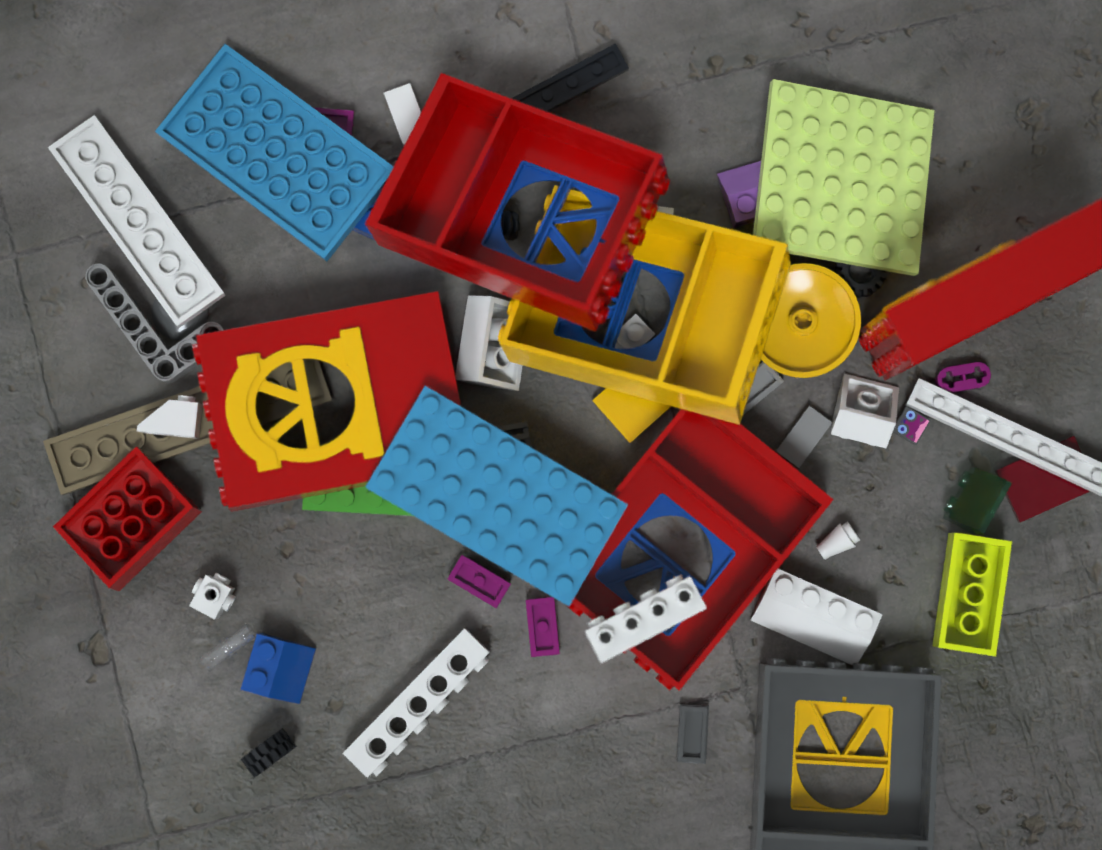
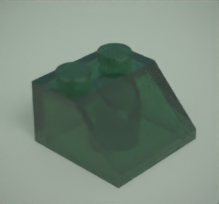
[943,467,1012,535]

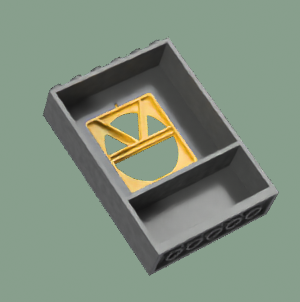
[750,658,941,850]

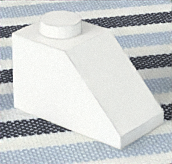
[137,395,203,439]

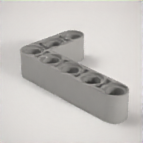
[85,264,225,383]

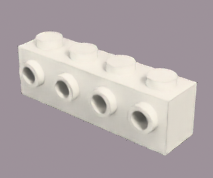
[584,575,707,663]

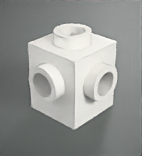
[189,573,236,619]

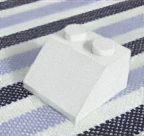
[831,373,899,448]

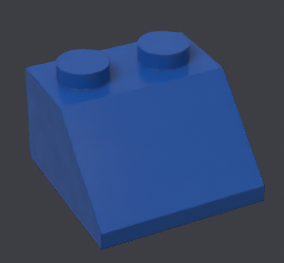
[240,633,316,704]

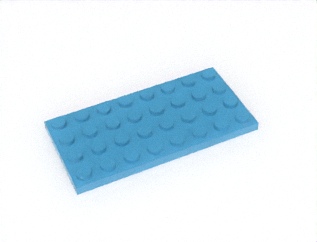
[155,44,394,261]
[365,386,628,606]

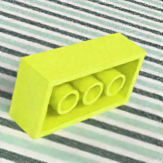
[932,533,1012,656]

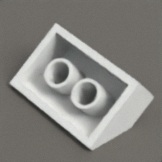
[455,296,523,391]

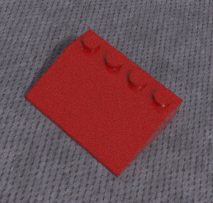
[53,446,202,591]

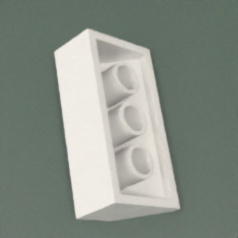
[750,569,883,665]

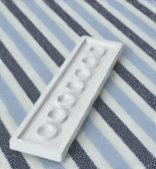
[48,115,226,328]

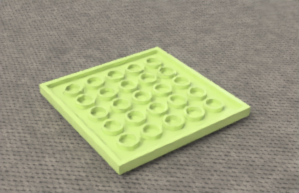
[753,79,935,276]

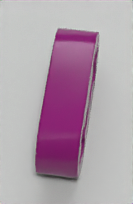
[935,362,991,393]

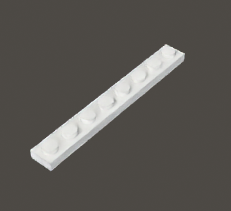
[906,378,1102,496]

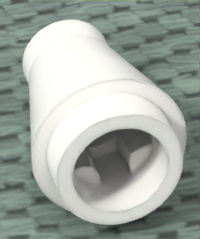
[816,521,860,560]

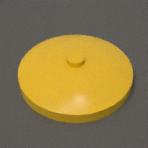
[761,263,861,378]

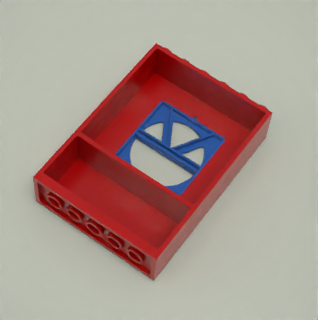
[365,73,670,331]
[566,409,834,691]

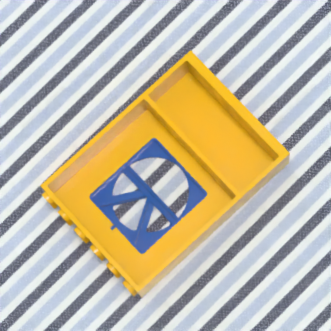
[498,185,791,425]

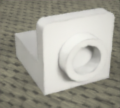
[615,314,655,349]

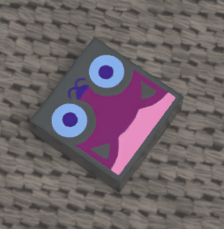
[893,406,931,445]

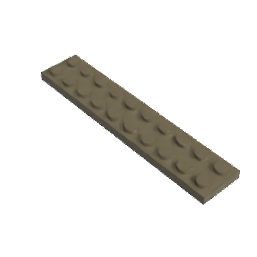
[43,359,333,495]

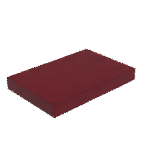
[995,436,1090,523]

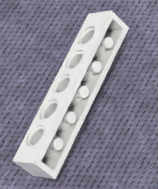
[343,628,490,778]

